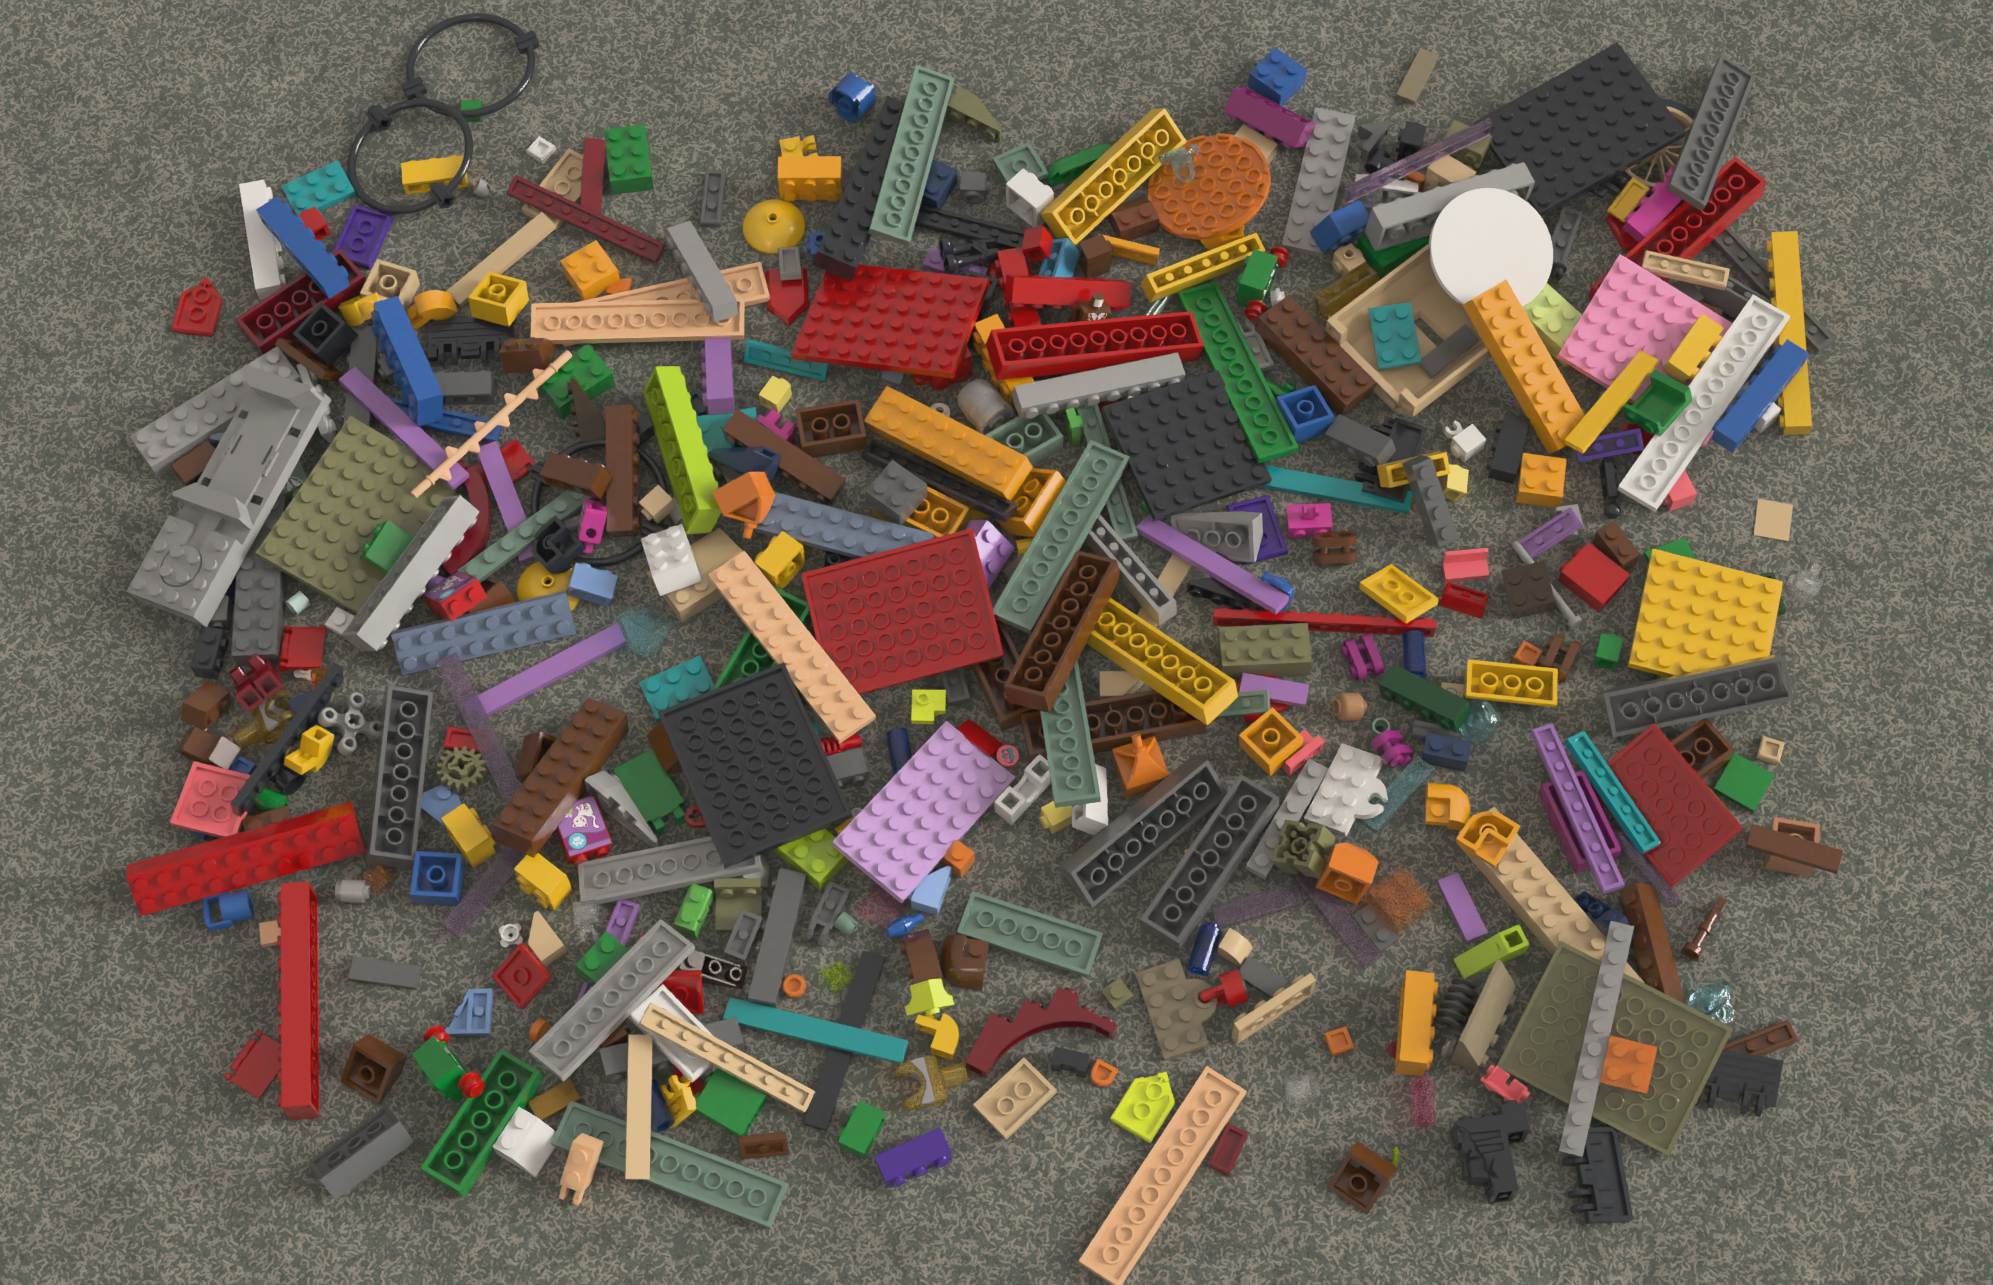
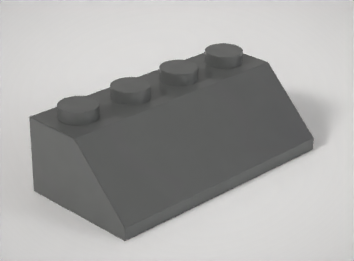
[308,1105,414,1200]

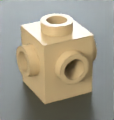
[1332,243,1366,282]

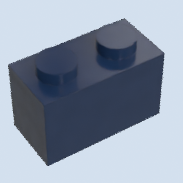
[1420,733,1472,772]

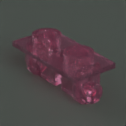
[1410,1076,1436,1127]

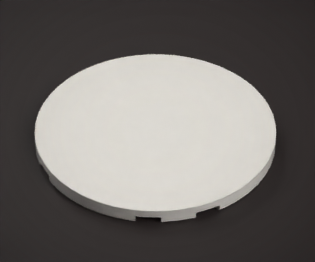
[1429,188,1553,307]

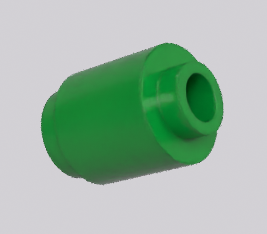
[253,788,289,812]

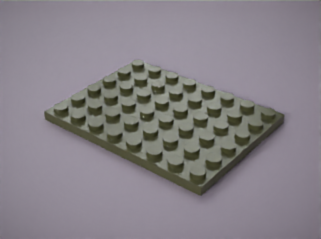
[256,416,462,614]
[1498,941,1733,1156]

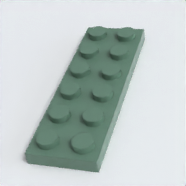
[957,891,1103,978]

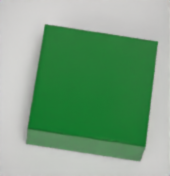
[460,100,483,122]

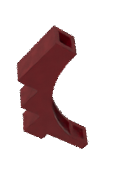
[965,987,1117,1079]

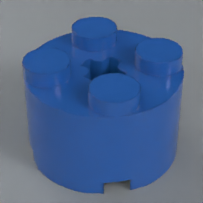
[828,72,876,122]

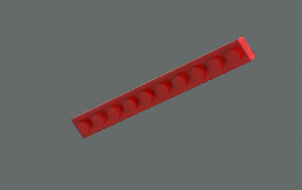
[1212,607,1436,637]

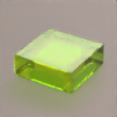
[822,960,853,992]

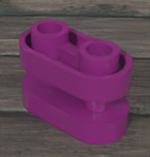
[1340,633,1384,681]
[1371,730,1415,767]

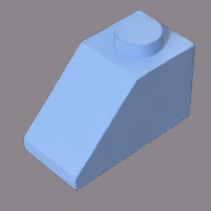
[908,866,952,916]

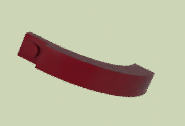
[441,459,492,577]

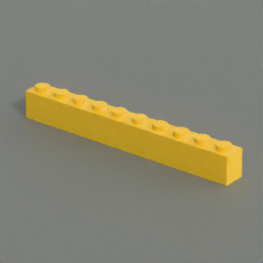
[1766,231,1812,435]

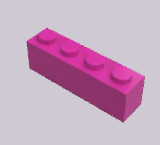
[1622,166,1682,243]

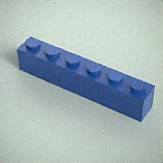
[256,196,350,299]
[1711,339,1809,453]

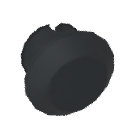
[1550,262,1567,280]

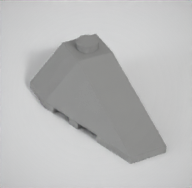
[1171,511,1263,563]
[584,770,659,848]

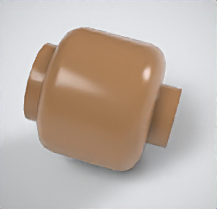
[1332,692,1367,722]

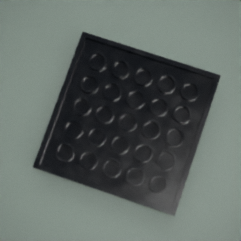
[1101,370,1272,521]

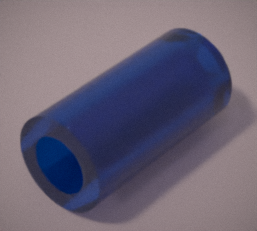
[1402,630,1427,678]
[885,728,913,776]
[1186,922,1222,976]
[651,1079,675,1132]

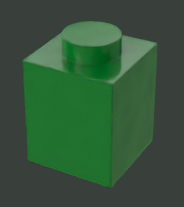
[1593,633,1623,671]

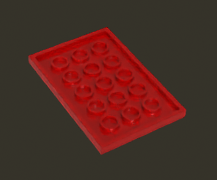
[1588,723,1744,888]

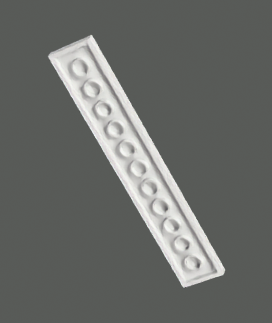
[1617,295,1790,512]

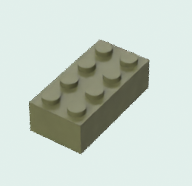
[1218,623,1312,679]

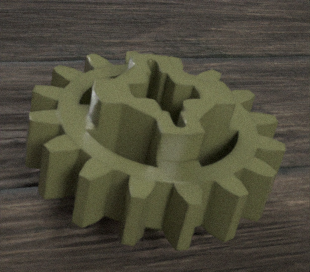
[437,746,486,793]

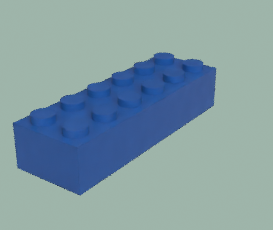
[371,296,443,427]

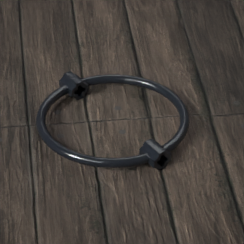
[401,13,540,118]
[347,99,473,215]
[530,439,669,567]

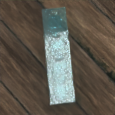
[1359,756,1435,835]

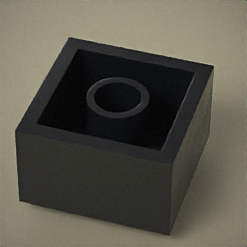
[293,302,359,366]

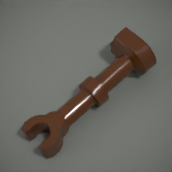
[1680,897,1727,962]

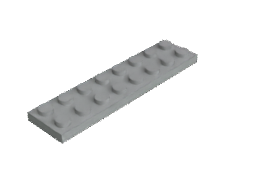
[1282,107,1356,257]
[578,836,762,907]
[529,919,695,1082]

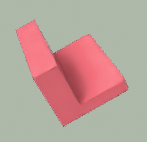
[1442,548,1489,583]
[1281,730,1325,776]

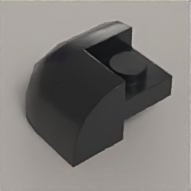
[531,515,586,574]

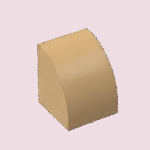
[1217,928,1252,967]

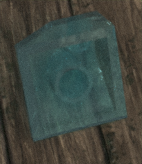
[617,604,675,657]

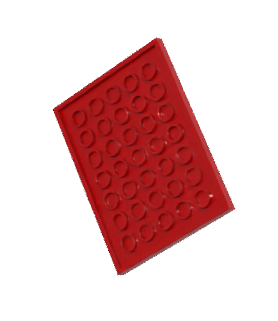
[790,265,990,379]
[801,528,1005,695]

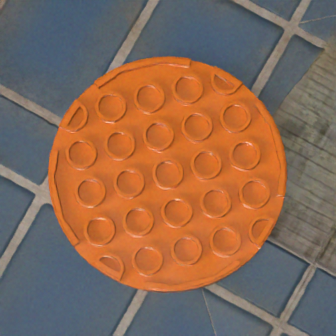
[1147,133,1271,240]

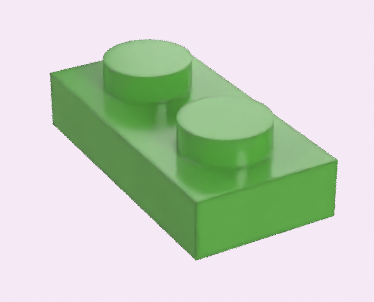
[1066,408,1083,448]

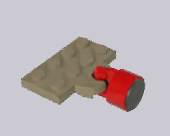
[1135,959,1250,1061]

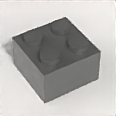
[865,460,928,525]

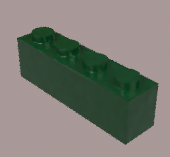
[1378,664,1471,733]

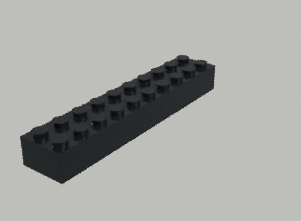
[812,95,904,281]

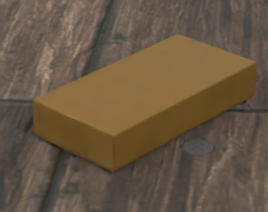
[528,1079,582,1122]

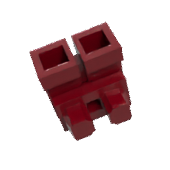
[230,653,284,713]

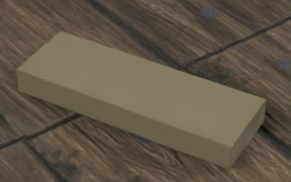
[1396,48,1439,105]

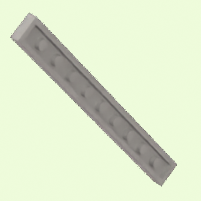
[1558,921,1634,1158]

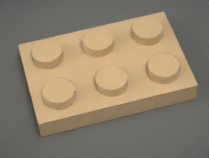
[973,1058,1057,1140]

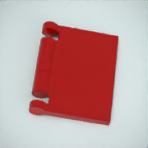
[474,439,535,493]
[278,626,326,671]
[223,1030,281,1099]

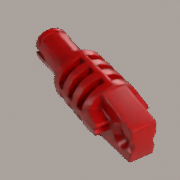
[819,733,862,756]

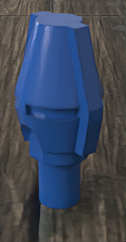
[885,912,924,938]

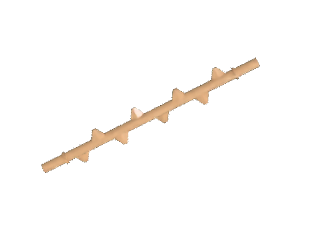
[410,350,572,499]

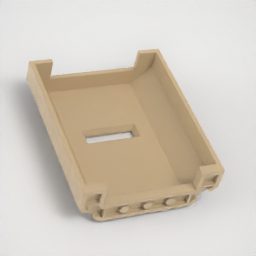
[1325,244,1491,417]

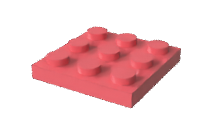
[170,761,251,838]

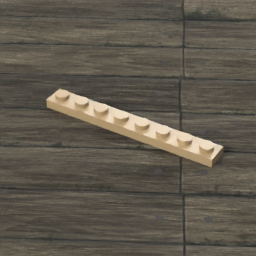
[638,1003,815,1113]

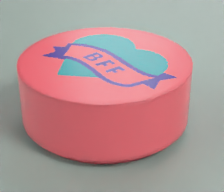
[996,745,1019,769]

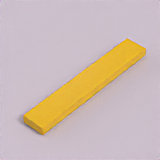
[1565,350,1659,454]

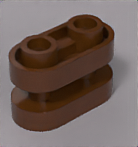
[1312,531,1357,567]
[1537,634,1581,682]

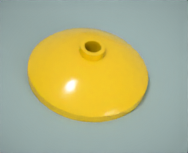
[743,199,805,255]
[517,561,581,611]

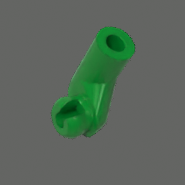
[1267,380,1296,398]

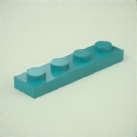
[743,339,829,381]

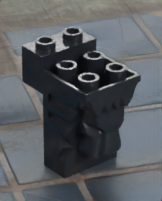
[1450,1100,1530,1204]

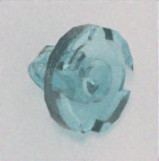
[1159,144,1200,182]
[1459,699,1503,744]
[1688,978,1734,1024]

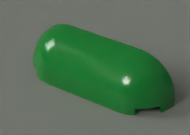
[1046,143,1113,188]

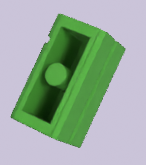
[674,883,714,939]

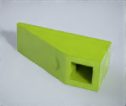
[1453,925,1530,979]

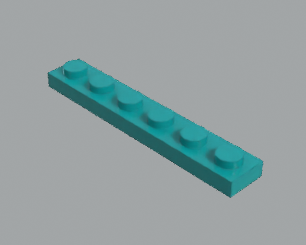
[1564,731,1661,855]

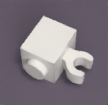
[1444,421,1486,462]

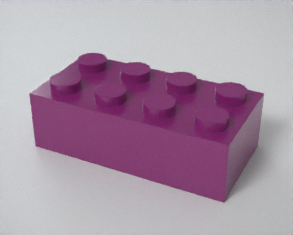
[1224,87,1316,149]
[1538,770,1621,874]

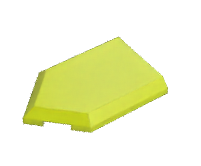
[1110,1072,1175,1143]

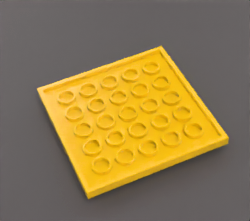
[1628,549,1783,677]

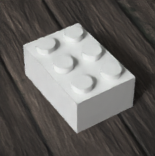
[641,524,702,596]

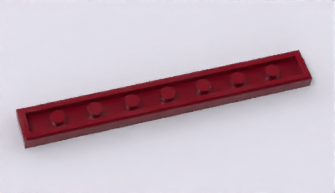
[506,175,665,264]

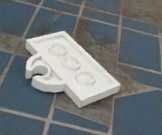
[1304,743,1388,837]

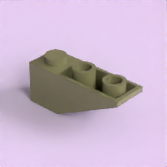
[947,87,1001,142]

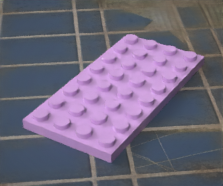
[831,721,1016,904]

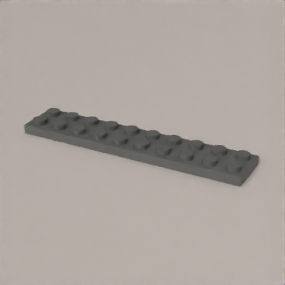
[1666,54,1755,211]

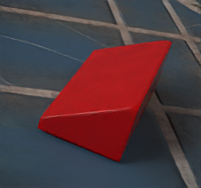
[1440,582,1489,619]
[957,719,1004,758]

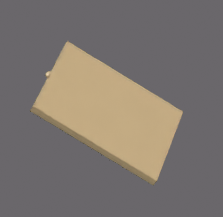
[1753,499,1793,542]

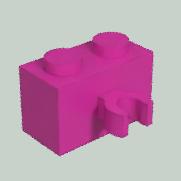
[1285,503,1333,540]

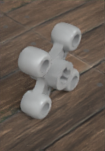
[318,692,380,756]

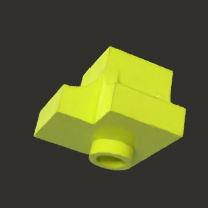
[911,690,946,724]
[905,978,954,1016]

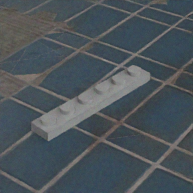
[1245,758,1329,880]

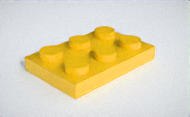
[1359,564,1438,623]

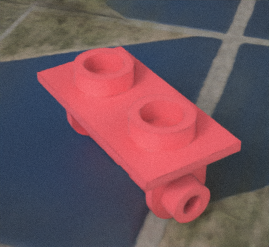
[1480,1065,1531,1103]

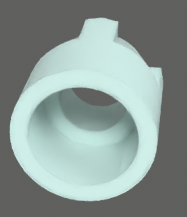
[285,591,310,615]

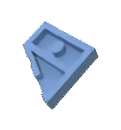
[421,785,462,827]
[445,989,494,1037]

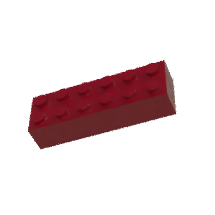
[236,249,366,356]

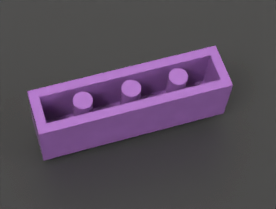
[701,338,735,415]

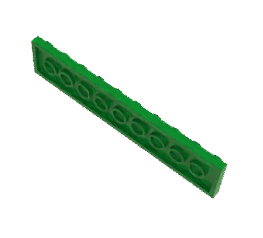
[1177,281,1299,464]

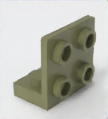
[714,878,762,931]

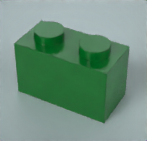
[837,1100,886,1160]

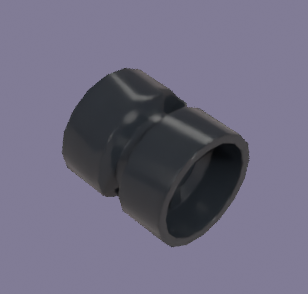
[269,758,307,796]

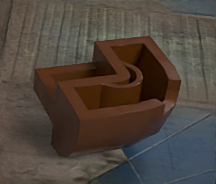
[940,935,989,991]

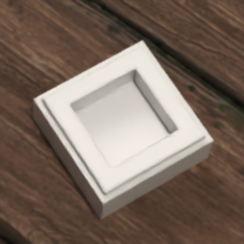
[526,136,556,164]

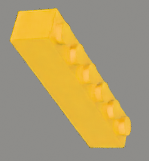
[1141,233,1266,303]

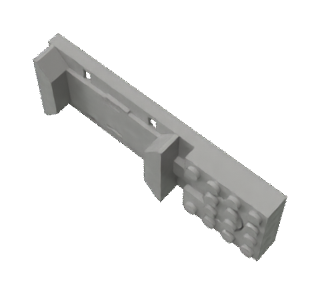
[127,364,331,627]

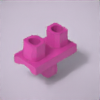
[757,409,798,445]

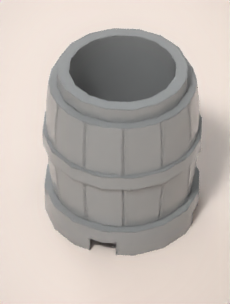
[957,379,1016,435]

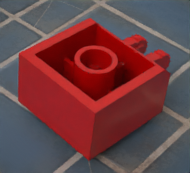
[912,346,972,391]

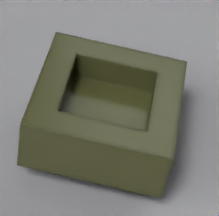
[1101,978,1133,1011]

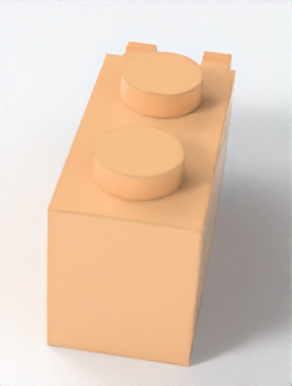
[559,1133,604,1205]

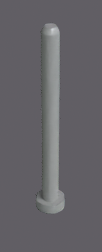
[1512,541,1583,629]

